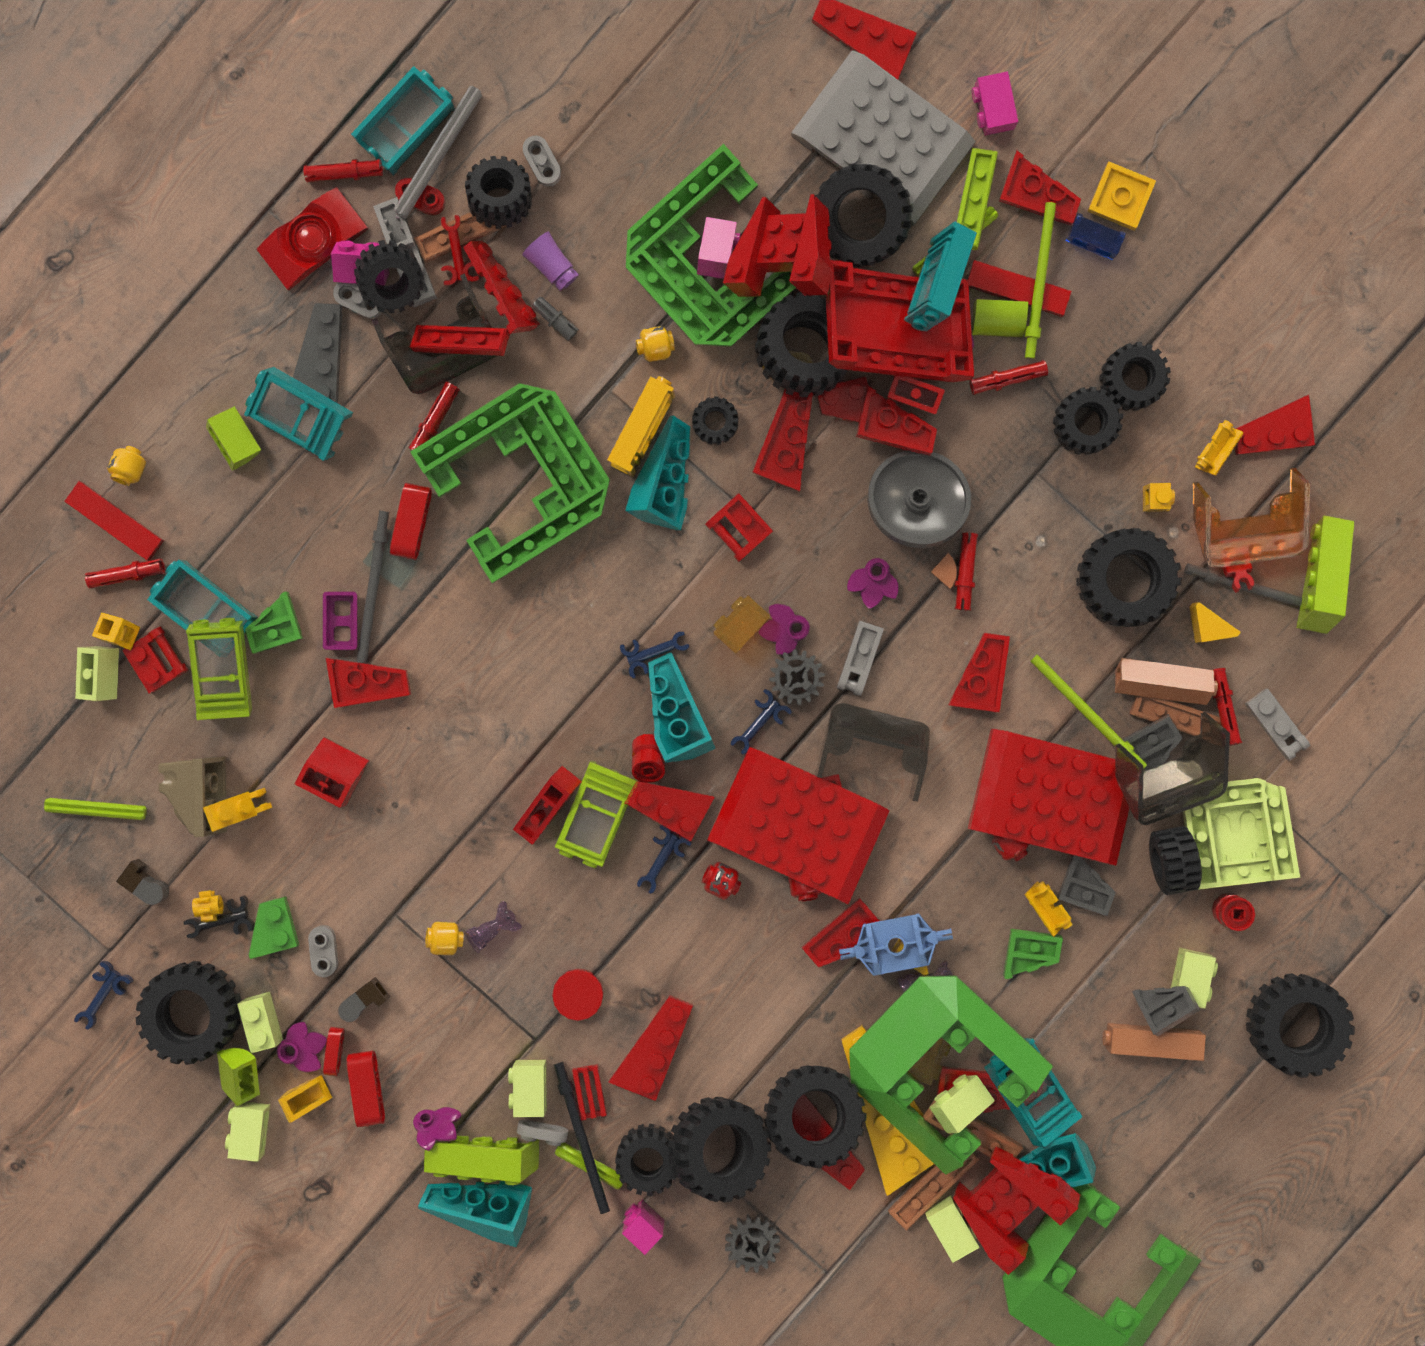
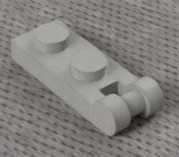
[836,621,884,697]
[1245,689,1311,761]

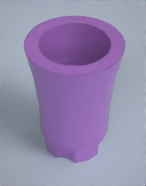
[522,231,579,291]

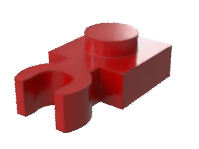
[1218,546,1254,593]

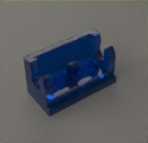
[1065,213,1126,260]

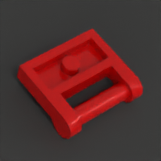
[705,493,773,562]
[122,626,189,694]

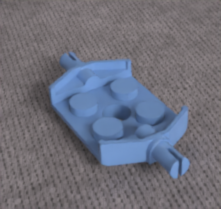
[839,913,953,976]

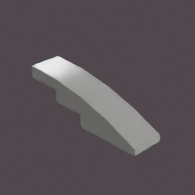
[373,197,437,308]

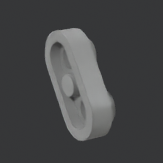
[523,136,561,186]
[333,282,382,319]
[308,925,339,977]
[517,1120,569,1146]

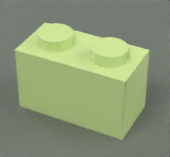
[75,646,119,701]
[1171,948,1218,1008]
[237,992,283,1053]
[508,1060,547,1117]
[929,1075,995,1133]
[225,1102,270,1162]
[925,1195,980,1263]

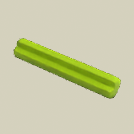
[555,1142,623,1189]

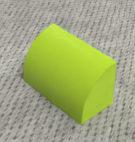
[972,299,1028,337]
[206,406,261,471]
[217,1048,260,1107]

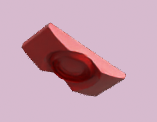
[256,187,369,291]

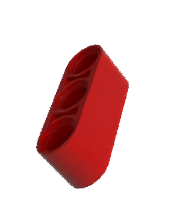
[390,483,432,560]
[347,1050,385,1127]

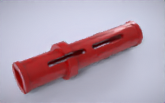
[303,159,383,183]
[969,360,1048,395]
[408,381,460,450]
[954,532,978,611]
[85,558,165,589]
[1212,668,1242,746]

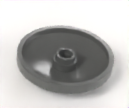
[867,450,971,548]

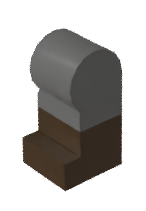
[116,859,169,905]
[338,977,390,1022]

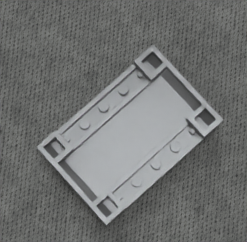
[791,50,976,226]

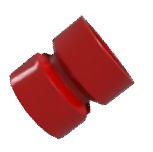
[632,734,665,783]
[1212,893,1255,931]

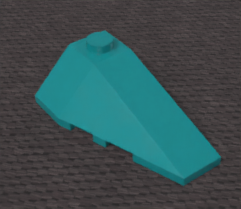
[648,652,716,763]

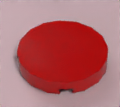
[552,968,604,1021]

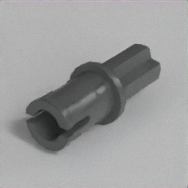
[532,297,579,341]

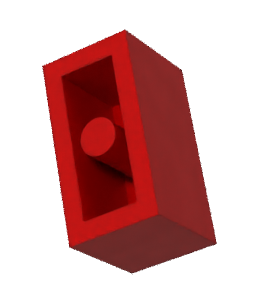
[887,376,945,415]

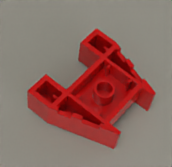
[723,194,833,297]
[953,1146,1080,1275]

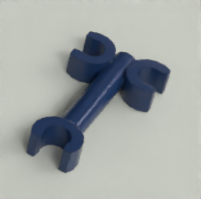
[620,631,689,678]
[730,689,792,755]
[637,826,692,894]
[74,961,134,1030]

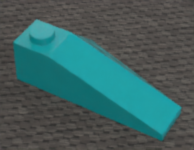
[625,415,690,530]
[1019,1133,1096,1187]
[418,1181,532,1247]

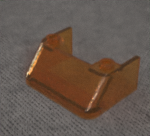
[1193,468,1310,568]

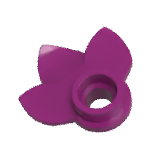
[847,558,899,609]
[759,604,810,654]
[277,1022,327,1072]
[413,1107,461,1151]

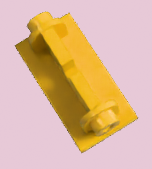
[1195,420,1244,476]
[1024,881,1072,937]

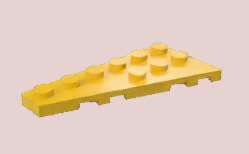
[841,1025,934,1196]

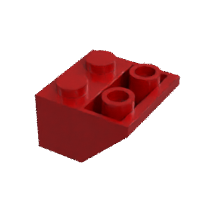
[294,737,370,808]

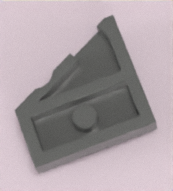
[1123,714,1182,782]

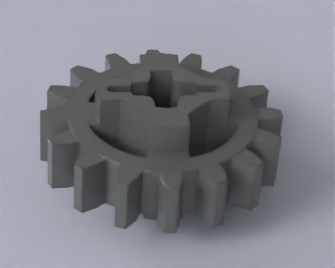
[769,649,825,705]
[725,1214,780,1273]

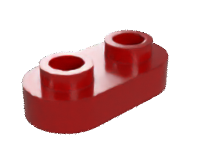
[395,178,445,216]

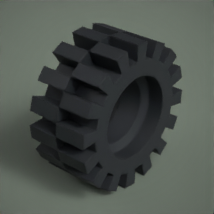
[692,396,738,445]

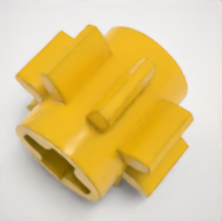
[192,890,224,922]

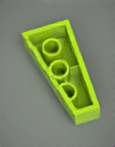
[1296,515,1354,634]
[424,1136,539,1185]

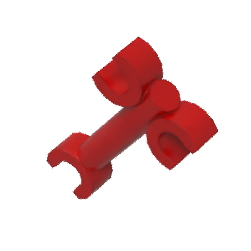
[441,215,480,285]

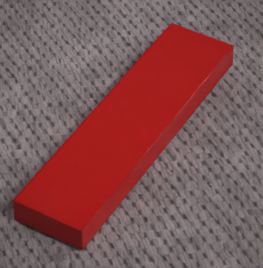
[967,260,1072,317]
[410,325,510,356]
[64,481,164,561]

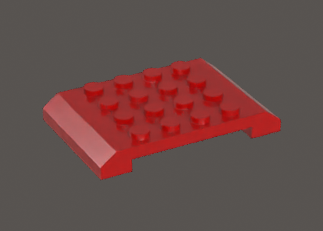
[826,260,974,382]
[968,729,1138,866]
[707,747,890,905]

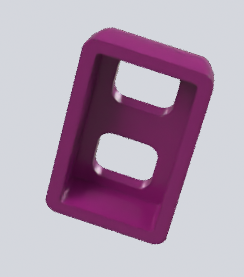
[323,592,358,650]

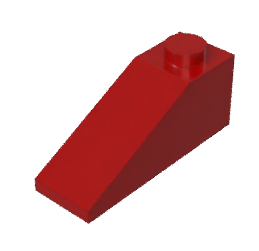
[513,766,582,845]

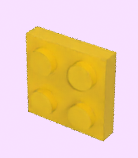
[1087,161,1156,231]

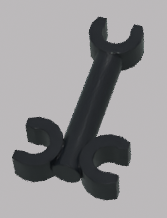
[183,895,255,938]

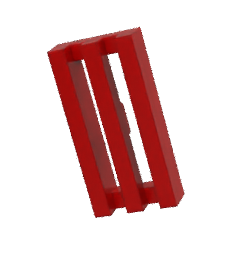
[572,1064,607,1120]

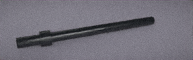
[554,1061,610,1214]

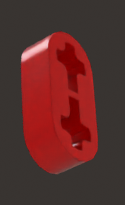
[323,1027,345,1077]

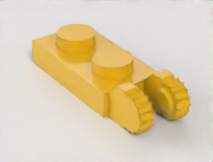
[203,788,273,832]

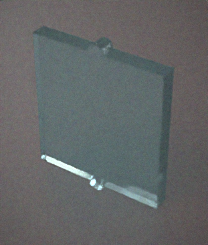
[363,528,424,588]

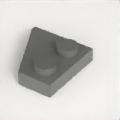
[1057,855,1116,916]
[1132,986,1200,1036]

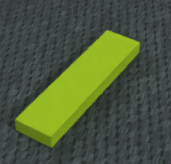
[957,148,998,250]

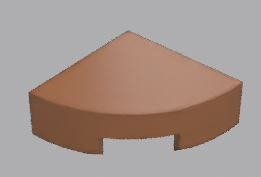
[930,553,957,589]

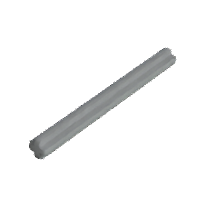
[394,86,482,219]

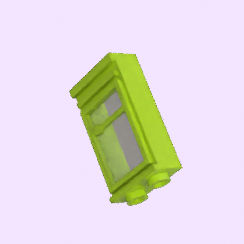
[186,618,252,720]
[555,761,638,868]

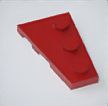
[999,150,1081,226]
[856,386,937,456]
[1235,395,1315,455]
[948,633,1010,713]
[326,658,411,708]
[624,781,715,841]
[802,897,880,968]

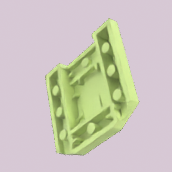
[1181,778,1300,890]

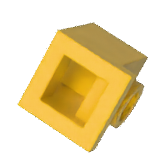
[1143,483,1175,512]
[92,613,140,650]

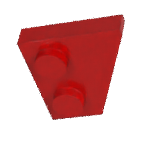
[817,377,868,423]

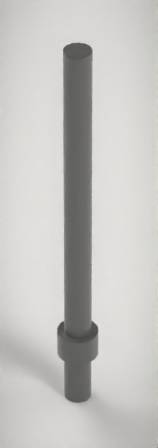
[356,510,390,663]
[1184,563,1302,607]

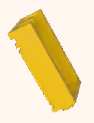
[607,376,675,477]

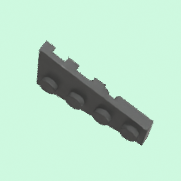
[285,303,342,407]

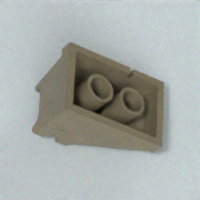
[158,756,227,837]

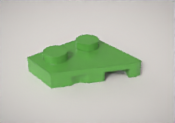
[245,591,303,654]
[249,896,299,959]
[1003,929,1063,979]

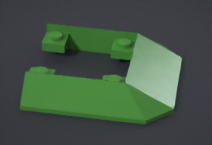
[626,144,796,346]
[410,383,610,583]
[849,976,1053,1175]
[1002,1183,1201,1346]

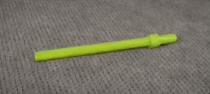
[1025,202,1056,359]
[1030,654,1147,772]

